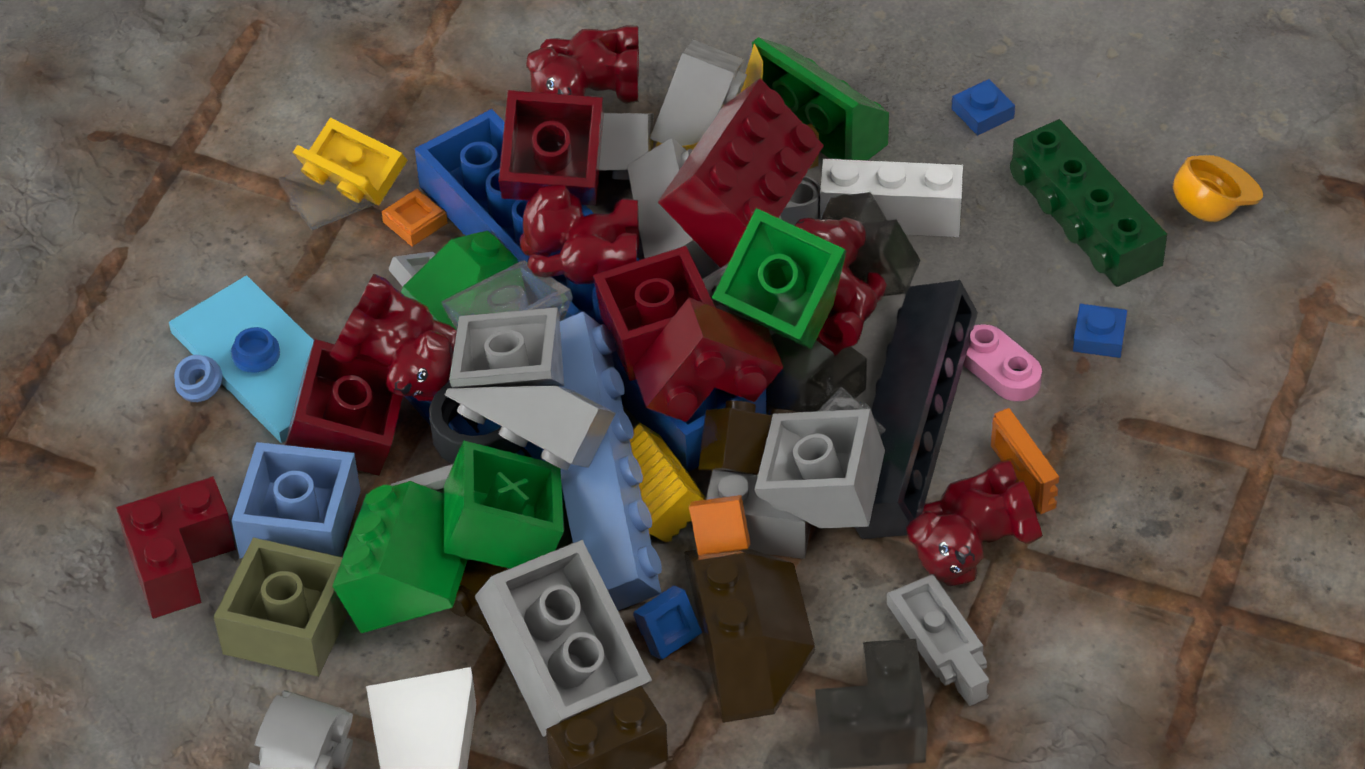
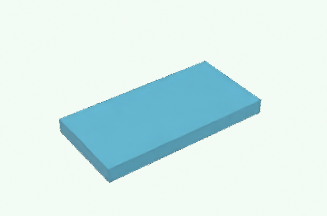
[169,275,314,443]

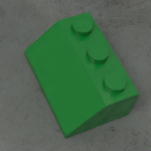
[752,37,889,161]
[332,481,467,633]

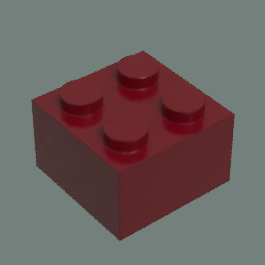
[499,90,604,206]
[593,246,716,381]
[285,339,403,476]

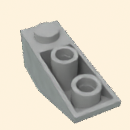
[445,386,616,470]

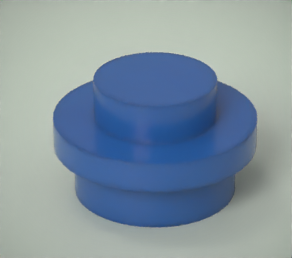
[231,327,280,373]

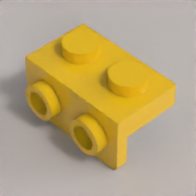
[292,118,408,206]

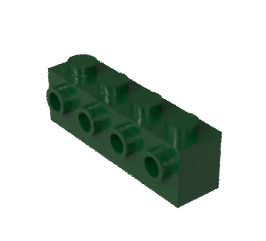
[1010,119,1167,287]

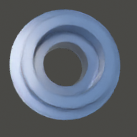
[174,355,222,402]

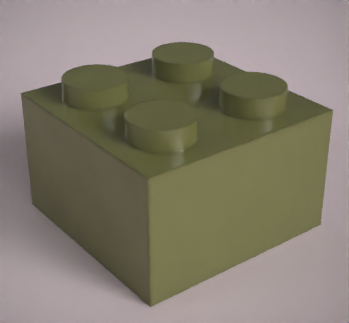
[214,537,348,677]

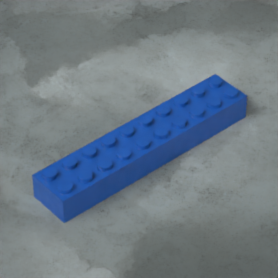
[415,109,766,473]

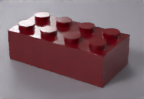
[658,78,824,268]

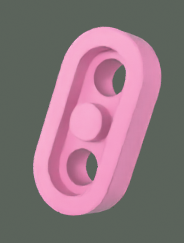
[964,324,1042,401]

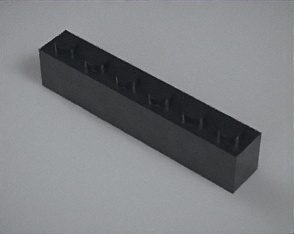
[855,280,978,539]

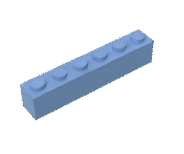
[559,311,662,611]

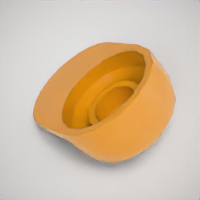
[1173,155,1263,222]

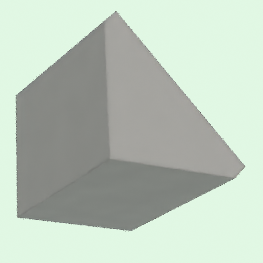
[449,307,564,388]

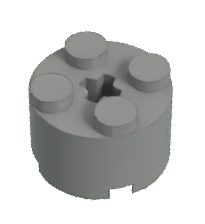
[248,690,353,769]

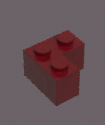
[633,297,783,422]
[116,476,236,619]

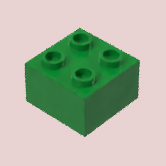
[444,440,564,569]

